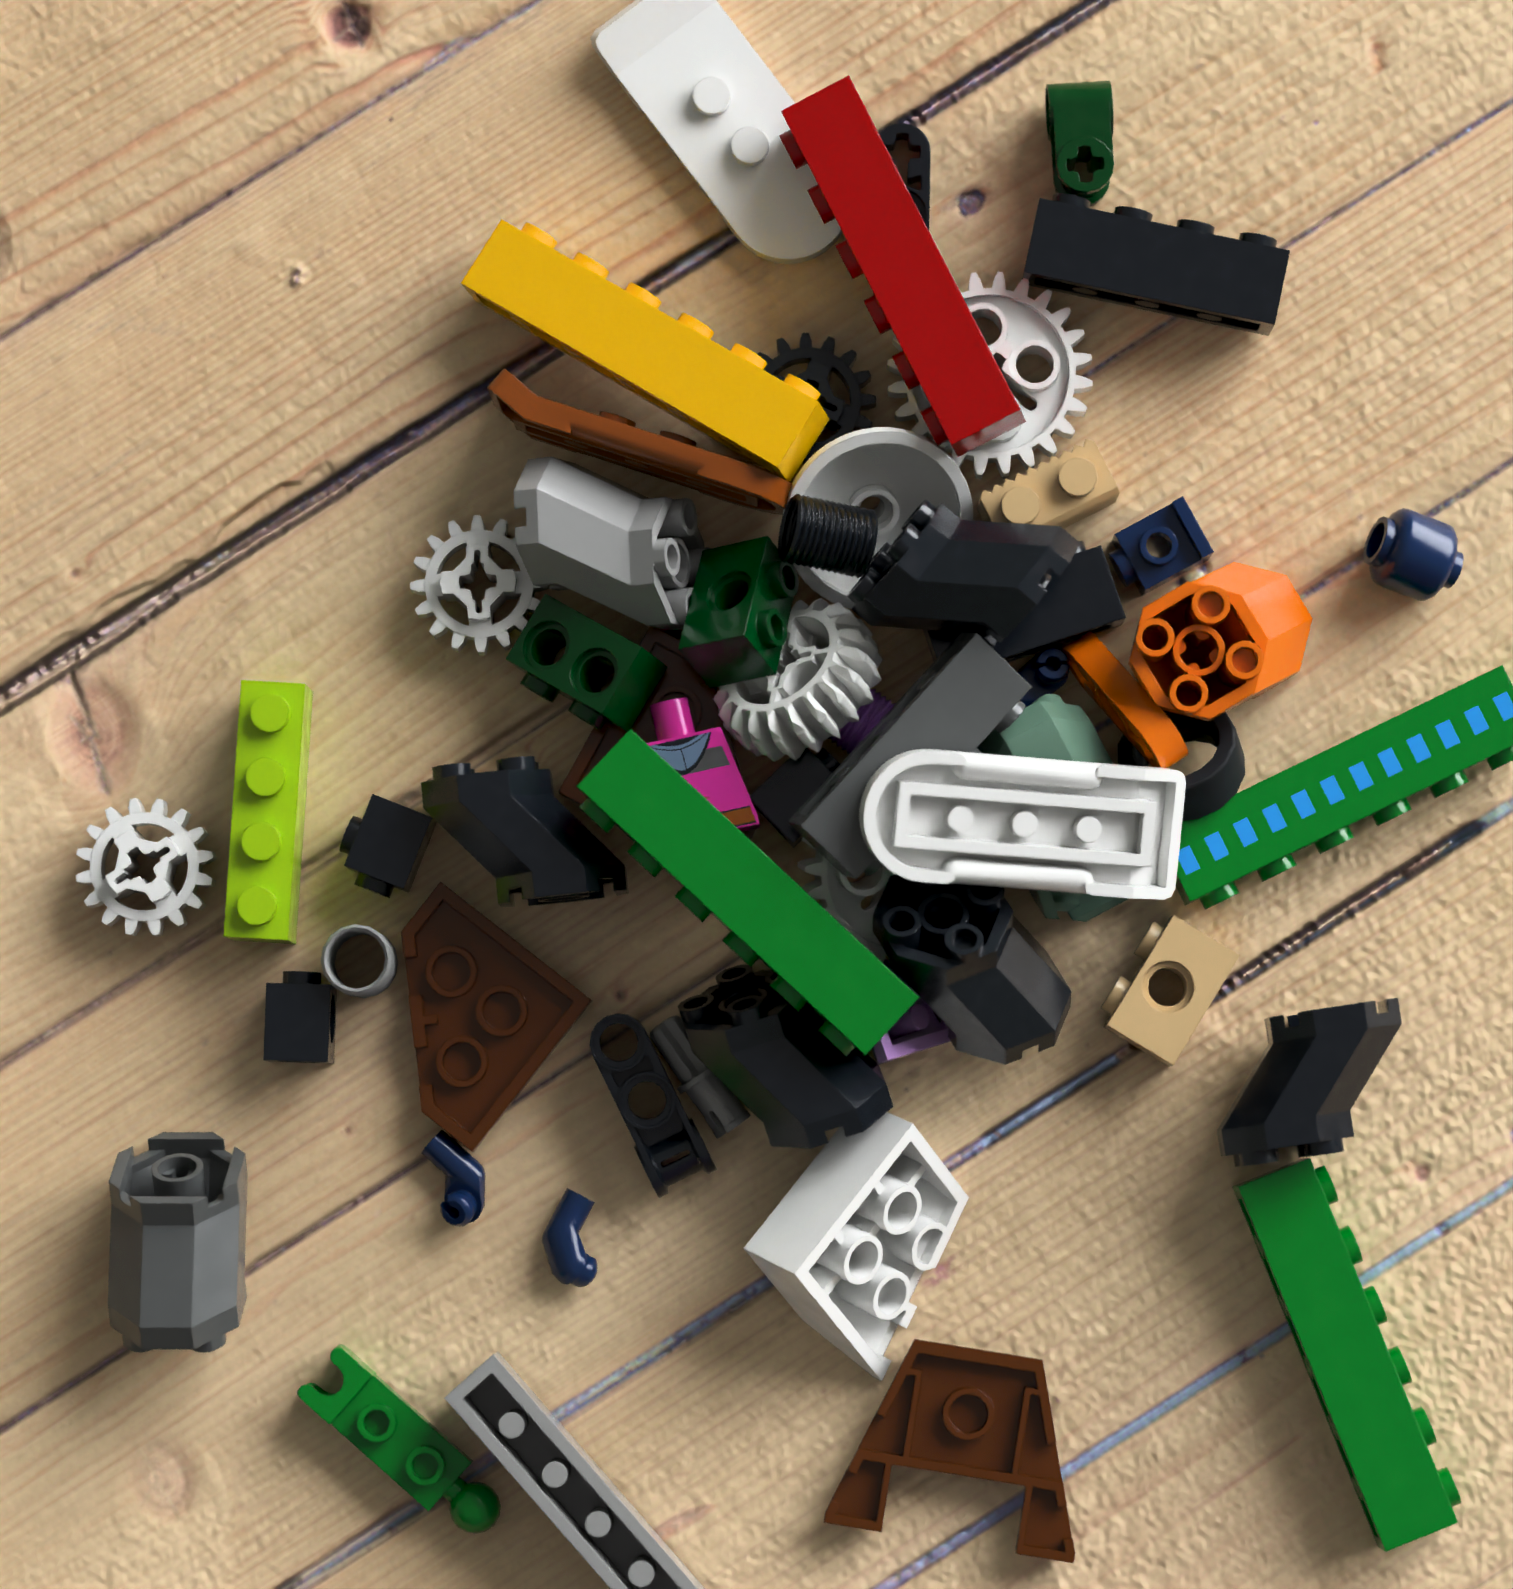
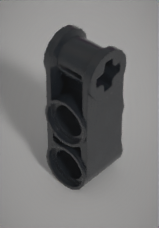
[590,1013,717,1198]

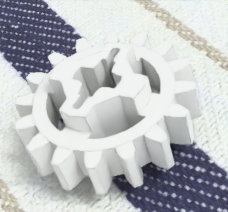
[410,515,550,656]
[75,798,217,937]

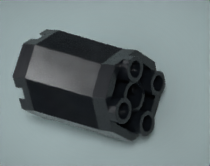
[847,499,1080,647]
[421,756,629,907]
[872,874,1071,1065]
[678,965,893,1149]
[1217,998,1402,1167]

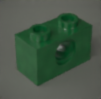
[678,536,799,688]

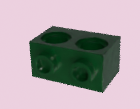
[506,594,667,732]

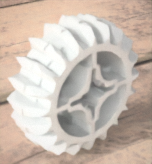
[713,598,883,762]

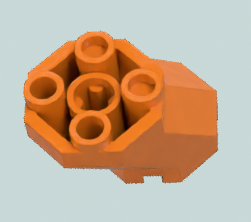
[1128,562,1313,721]

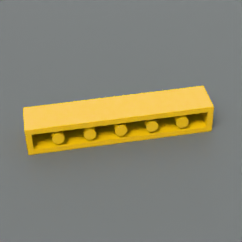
[461,219,829,482]

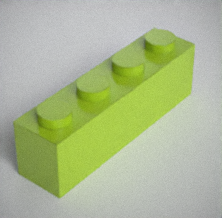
[223,680,313,944]

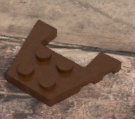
[824,1339,1075,1563]

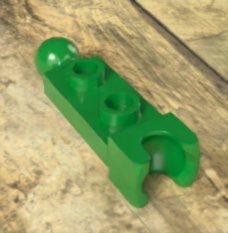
[297,1344,501,1534]

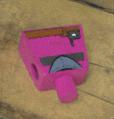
[647,697,760,832]

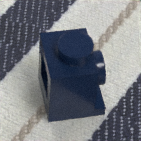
[1108,496,1214,596]

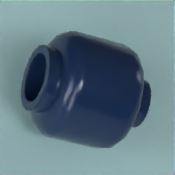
[1363,508,1464,601]

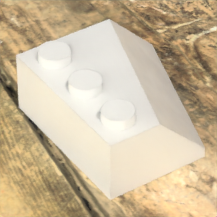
[743,1112,969,1381]

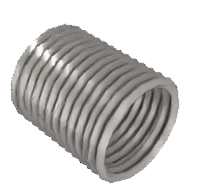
[321,924,398,998]

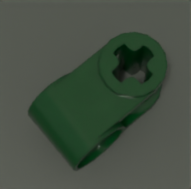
[1045,81,1114,206]

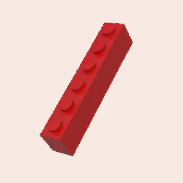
[779,75,1026,457]

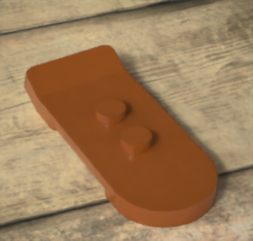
[487,368,792,515]

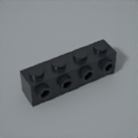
[1022,193,1290,336]

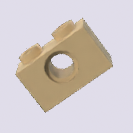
[1101,915,1240,1067]

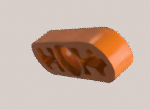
[1062,631,1188,768]

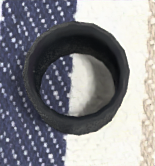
[778,493,878,578]

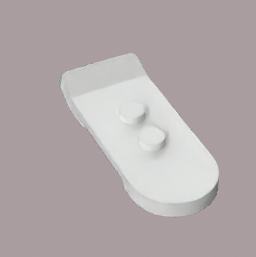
[591,0,843,264]
[859,749,1186,900]

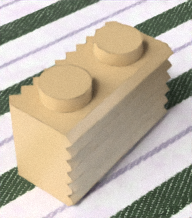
[977,439,1120,529]

